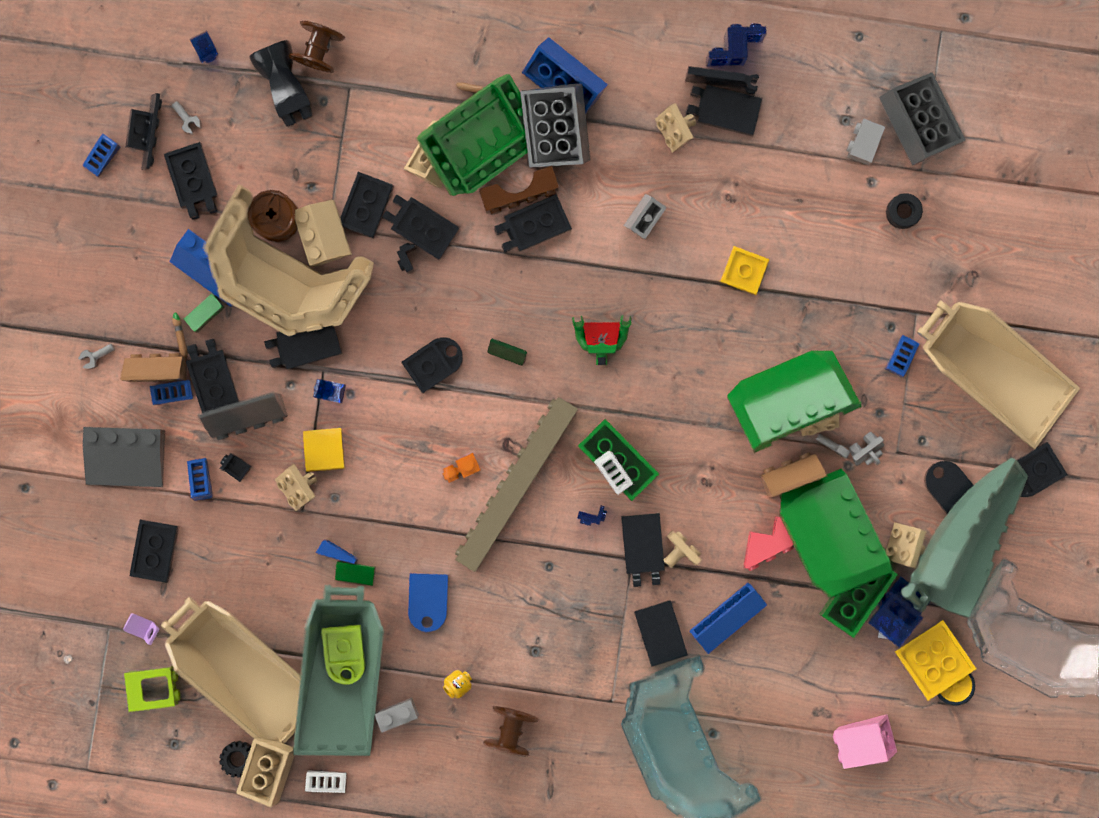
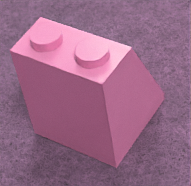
[833,715,897,769]

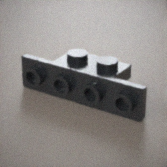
[125,93,162,171]

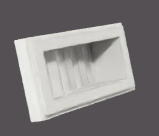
[594,451,633,495]
[305,770,347,793]

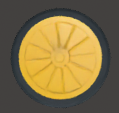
[937,673,975,706]

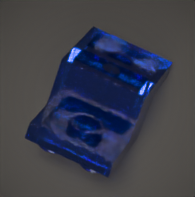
[706,23,766,67]
[868,576,930,648]

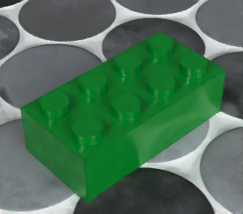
[578,419,659,501]
[819,571,898,638]

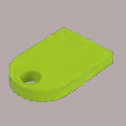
[321,625,365,685]

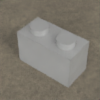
[846,119,885,165]
[624,194,667,239]
[374,698,419,733]

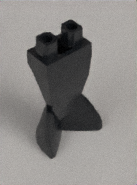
[249,40,313,127]

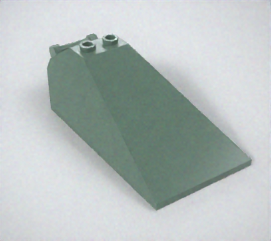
[293,585,384,756]

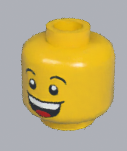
[443,670,472,699]

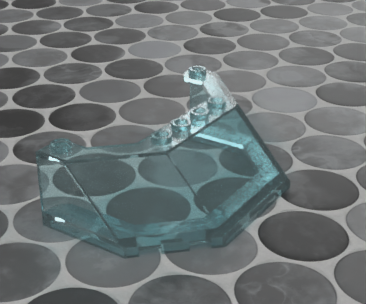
[621,655,762,818]

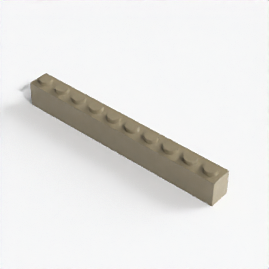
[455,397,578,572]

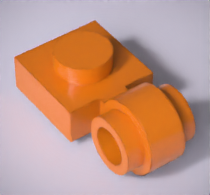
[442,453,481,483]

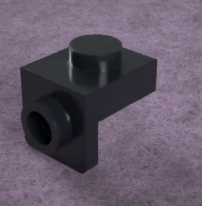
[397,243,417,274]
[220,453,252,482]

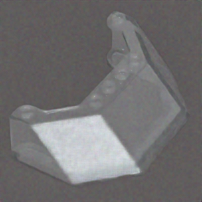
[967,558,1099,698]

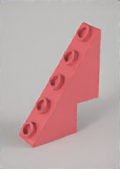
[743,516,794,571]

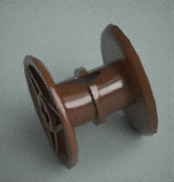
[288,20,345,73]
[247,190,298,242]
[483,706,539,756]

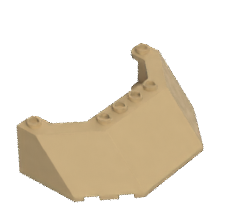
[204,184,374,336]

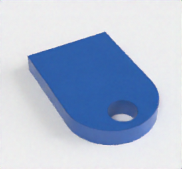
[408,573,448,632]

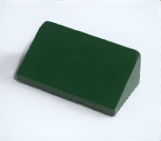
[487,338,527,366]

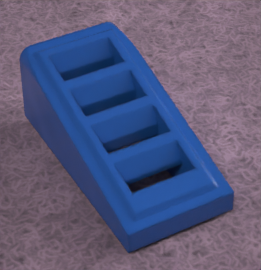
[82,134,121,177]
[885,335,920,378]
[150,380,193,405]
[187,458,213,501]
[316,539,358,564]

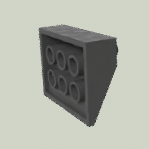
[879,72,966,166]
[520,84,591,167]
[198,392,288,440]
[83,427,165,487]

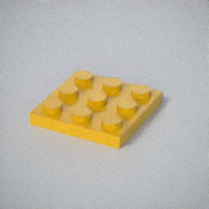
[895,620,976,701]

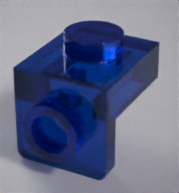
[190,31,218,63]
[313,379,346,403]
[577,505,607,526]

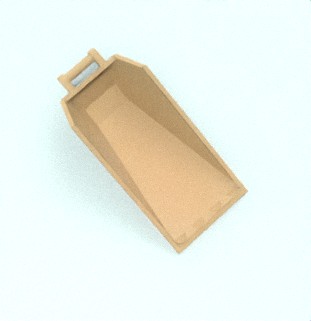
[917,301,1080,449]
[161,597,301,744]

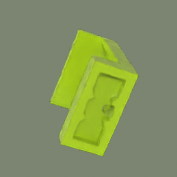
[124,666,181,712]

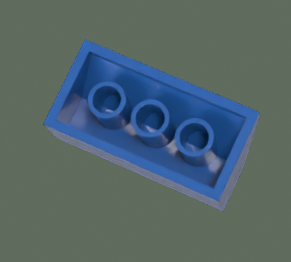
[522,37,608,114]
[169,229,232,307]

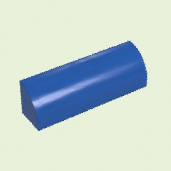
[690,582,767,654]

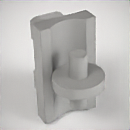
[849,432,884,466]

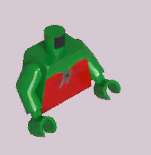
[572,315,632,365]

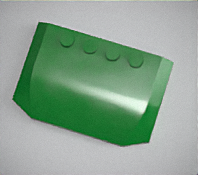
[416,74,528,196]
[727,351,861,453]
[780,469,893,599]

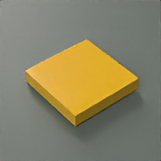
[720,246,770,295]

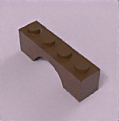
[479,166,559,215]

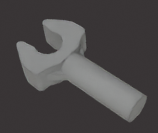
[172,101,201,135]
[78,344,115,369]
[816,434,850,459]

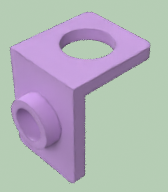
[123,613,159,645]

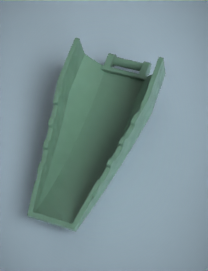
[902,458,1028,619]

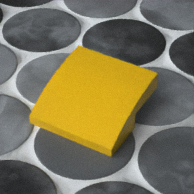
[303,428,345,472]

